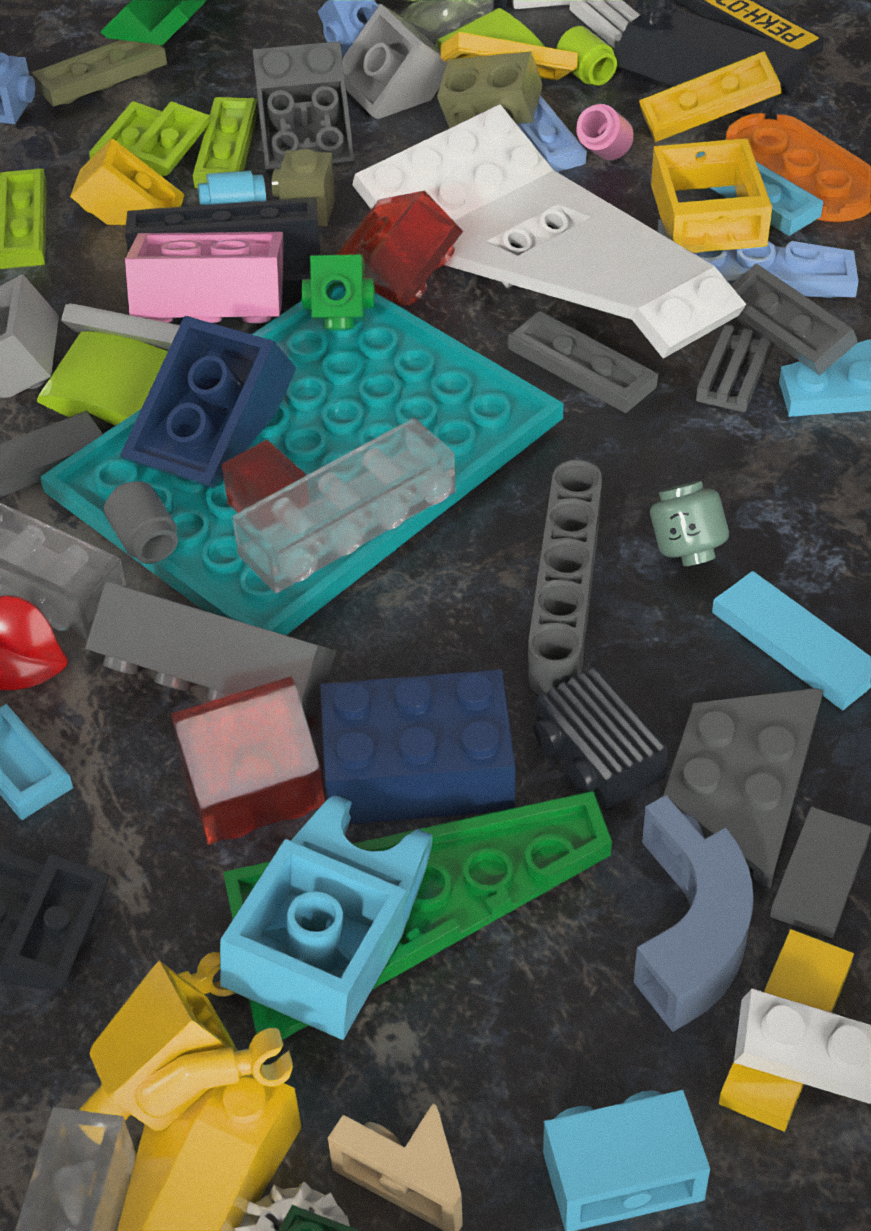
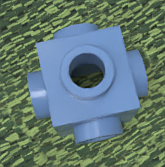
[318,0,379,57]
[0,52,35,124]

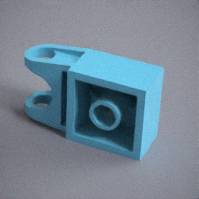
[220,795,433,1040]

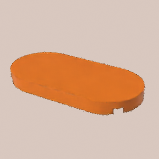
[725,113,871,222]

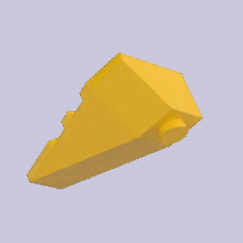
[117,1074,302,1231]

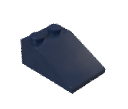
[120,316,296,489]

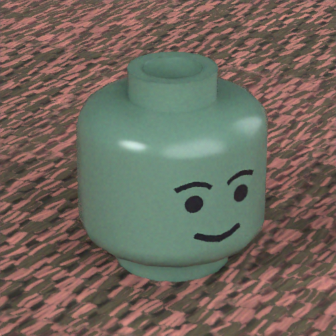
[650,480,729,566]

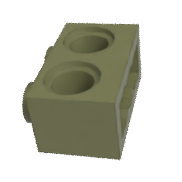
[437,51,543,128]

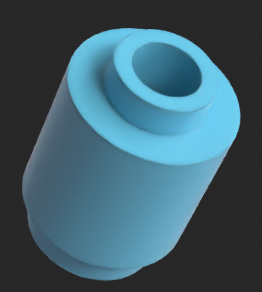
[198,171,266,206]

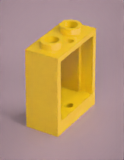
[651,138,772,253]

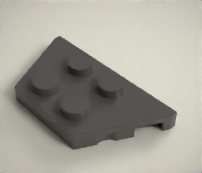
[663,688,823,888]

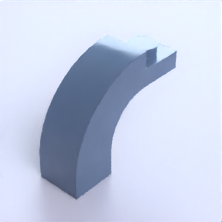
[634,795,753,1032]

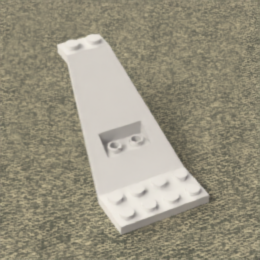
[352,104,746,358]

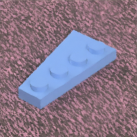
[657,219,858,298]

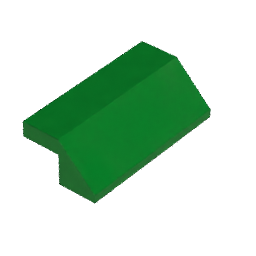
[101,0,207,45]

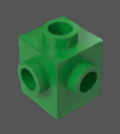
[302,255,375,331]

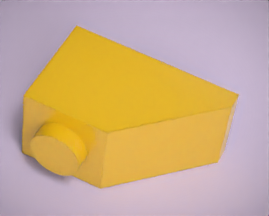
[70,138,185,225]

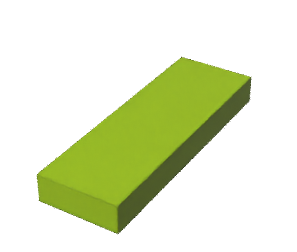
[193,97,259,188]
[0,169,47,269]

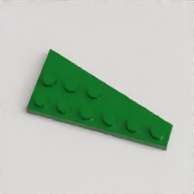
[223,791,612,1040]

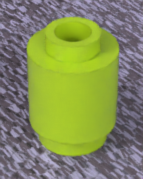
[557,26,617,85]

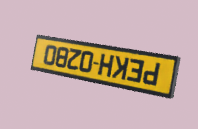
[675,0,824,58]

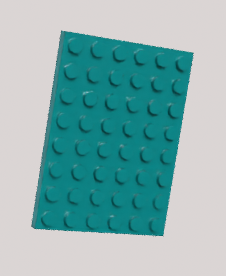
[40,288,564,635]

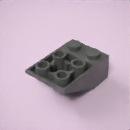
[253,41,355,172]

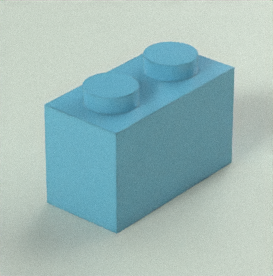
[543,1090,710,1231]

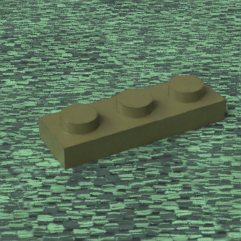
[32,40,167,107]

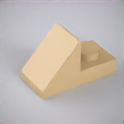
[328,1104,463,1231]

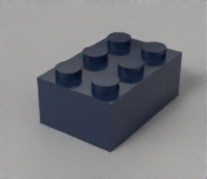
[320,669,515,824]

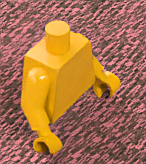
[79,952,293,1139]

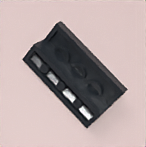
[614,9,810,118]
[125,198,321,298]

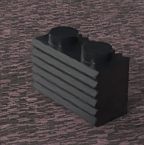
[533,667,668,810]

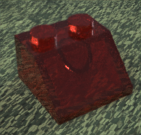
[336,190,464,306]
[171,676,324,845]

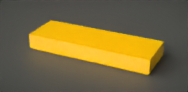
[440,32,577,81]
[639,51,781,142]
[719,929,854,1132]

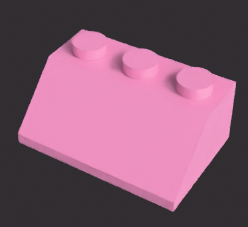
[125,232,283,323]

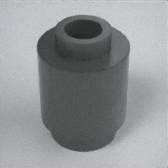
[104,481,178,564]

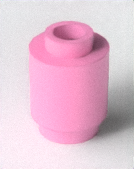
[577,104,633,160]

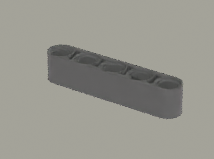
[528,459,602,696]

